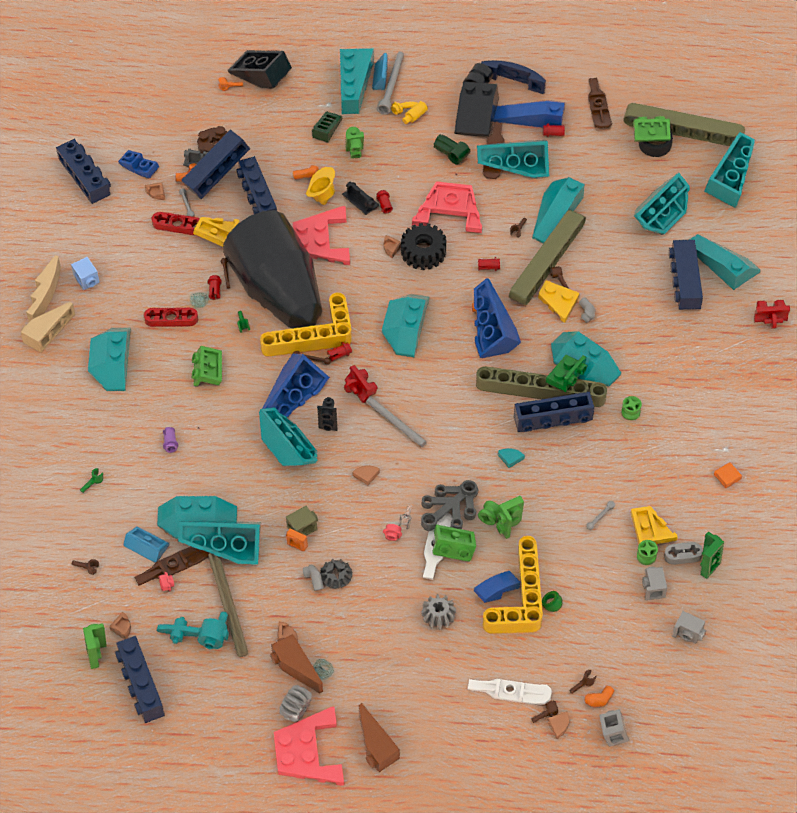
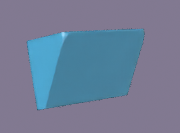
[372,53,388,90]
[123,527,169,562]

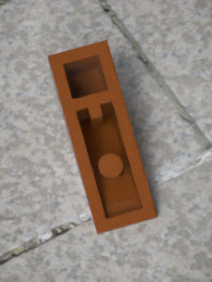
[270,634,323,694]
[359,703,400,773]

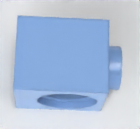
[71,257,100,290]

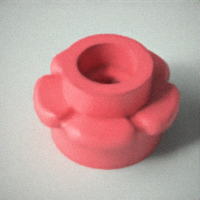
[383,524,402,541]
[159,572,174,591]

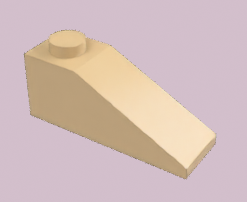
[21,302,75,352]

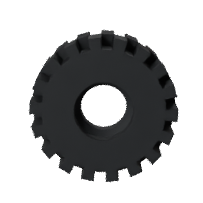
[401,223,447,270]

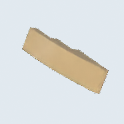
[26,255,61,322]

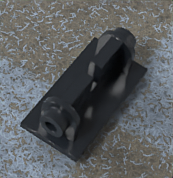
[342,181,379,215]
[317,397,338,431]

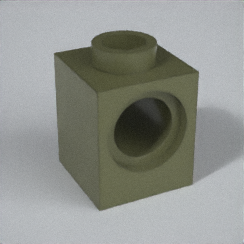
[286,506,318,536]

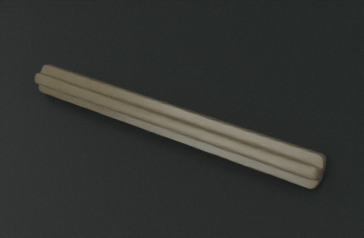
[208,553,248,657]

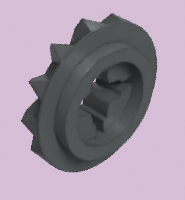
[320,559,352,589]

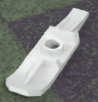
[423,513,453,580]
[468,679,552,705]

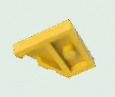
[193,217,240,247]
[538,280,580,323]
[630,506,678,544]

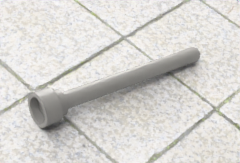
[377,51,404,115]

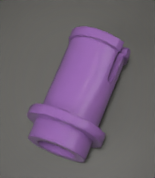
[163,427,178,453]

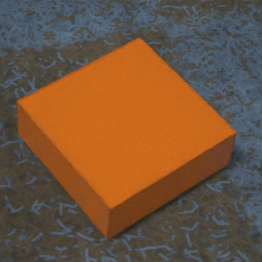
[714,462,742,488]
[286,528,308,552]

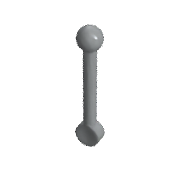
[179,188,194,217]
[586,501,615,530]

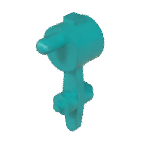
[157,611,229,649]

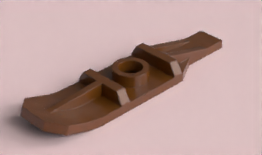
[588,78,612,128]
[483,122,505,179]
[134,546,209,586]

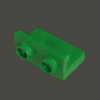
[546,355,587,392]
[700,532,724,579]

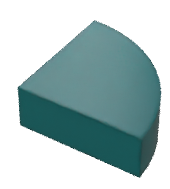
[497,448,525,468]

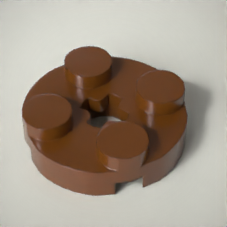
[197,126,228,154]

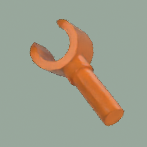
[218,77,243,91]

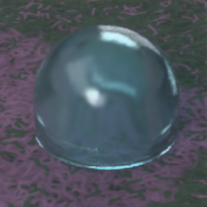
[190,292,208,308]
[313,659,334,680]

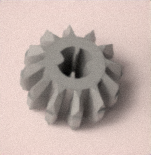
[421,594,456,630]
[280,685,312,722]

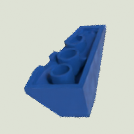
[493,100,565,128]
[474,278,521,358]
[262,354,330,417]

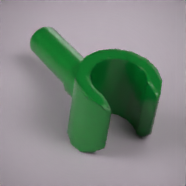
[237,311,250,333]
[80,468,103,493]

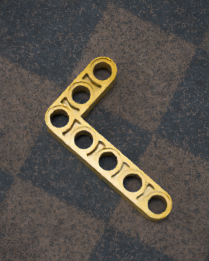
[260,292,352,357]
[483,536,543,634]

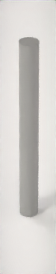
[366,397,427,447]

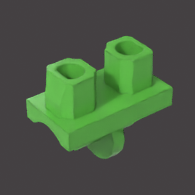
[345,127,364,159]

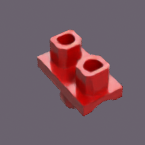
[754,300,790,329]
[344,365,378,403]

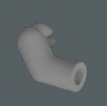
[579,297,596,322]
[303,565,324,591]

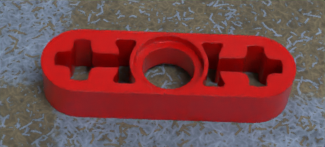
[151,212,200,235]
[144,307,198,327]

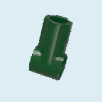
[434,134,471,165]

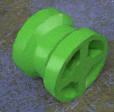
[621,396,642,420]
[478,501,499,525]
[637,540,658,565]

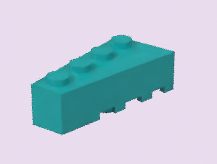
[340,48,374,114]
[704,132,755,208]

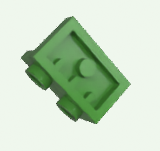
[633,116,671,142]
[191,346,222,387]
[496,496,524,539]
[432,525,476,562]
[83,624,107,669]

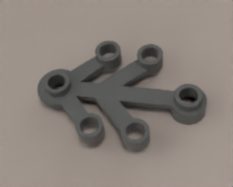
[421,480,478,531]

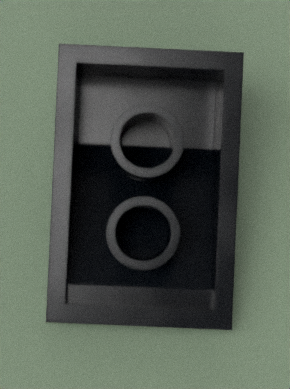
[228,50,292,89]
[454,82,499,137]

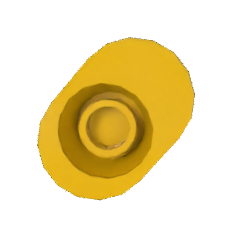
[306,167,335,205]

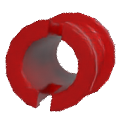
[543,123,565,137]
[376,190,393,214]
[478,257,500,271]
[207,275,222,300]
[327,342,352,362]

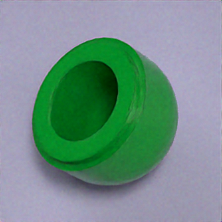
[542,591,563,612]

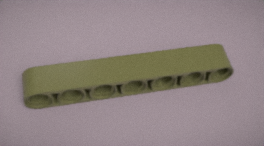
[623,103,745,146]
[509,209,586,306]
[476,366,607,407]

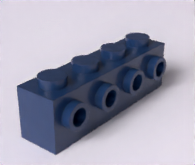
[181,129,251,199]
[56,138,111,204]
[236,156,277,214]
[669,240,703,310]
[514,392,594,432]
[115,636,165,723]

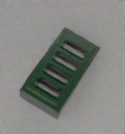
[312,111,342,142]

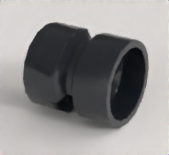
[463,63,493,84]

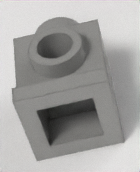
[642,567,667,600]
[672,611,706,643]
[599,709,629,747]

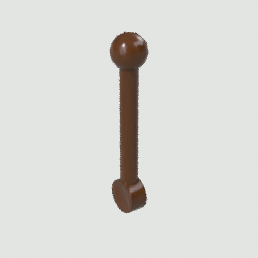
[221,258,230,289]
[293,351,331,365]

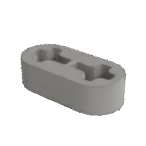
[664,542,703,565]

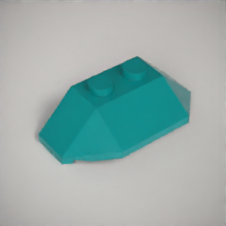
[634,172,690,234]
[382,294,430,358]
[88,328,131,391]
[551,331,621,386]
[259,407,318,466]
[157,496,237,539]

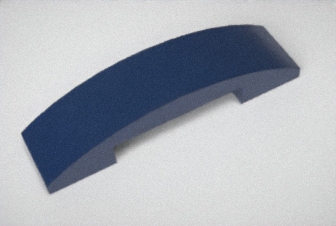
[481,60,546,94]

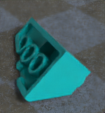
[477,140,549,178]
[532,177,585,244]
[689,234,761,290]
[178,521,261,565]

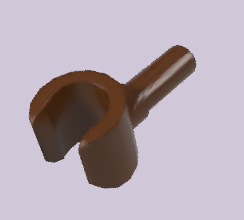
[510,218,527,238]
[550,266,569,288]
[72,559,99,575]
[569,670,597,694]
[531,701,558,723]

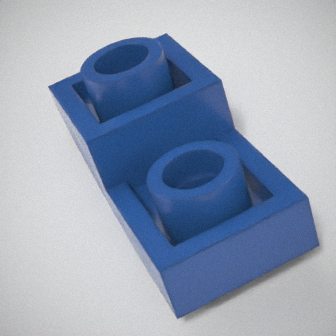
[118,150,159,178]
[474,571,521,603]

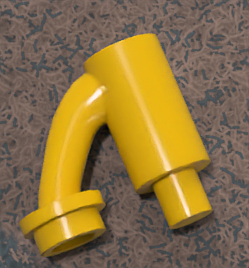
[391,101,428,124]

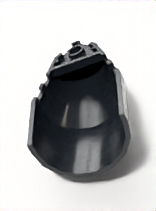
[223,210,322,329]

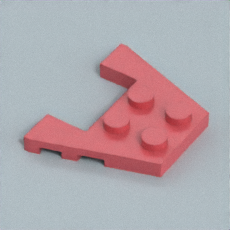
[412,181,482,233]
[293,206,350,265]
[274,707,344,786]

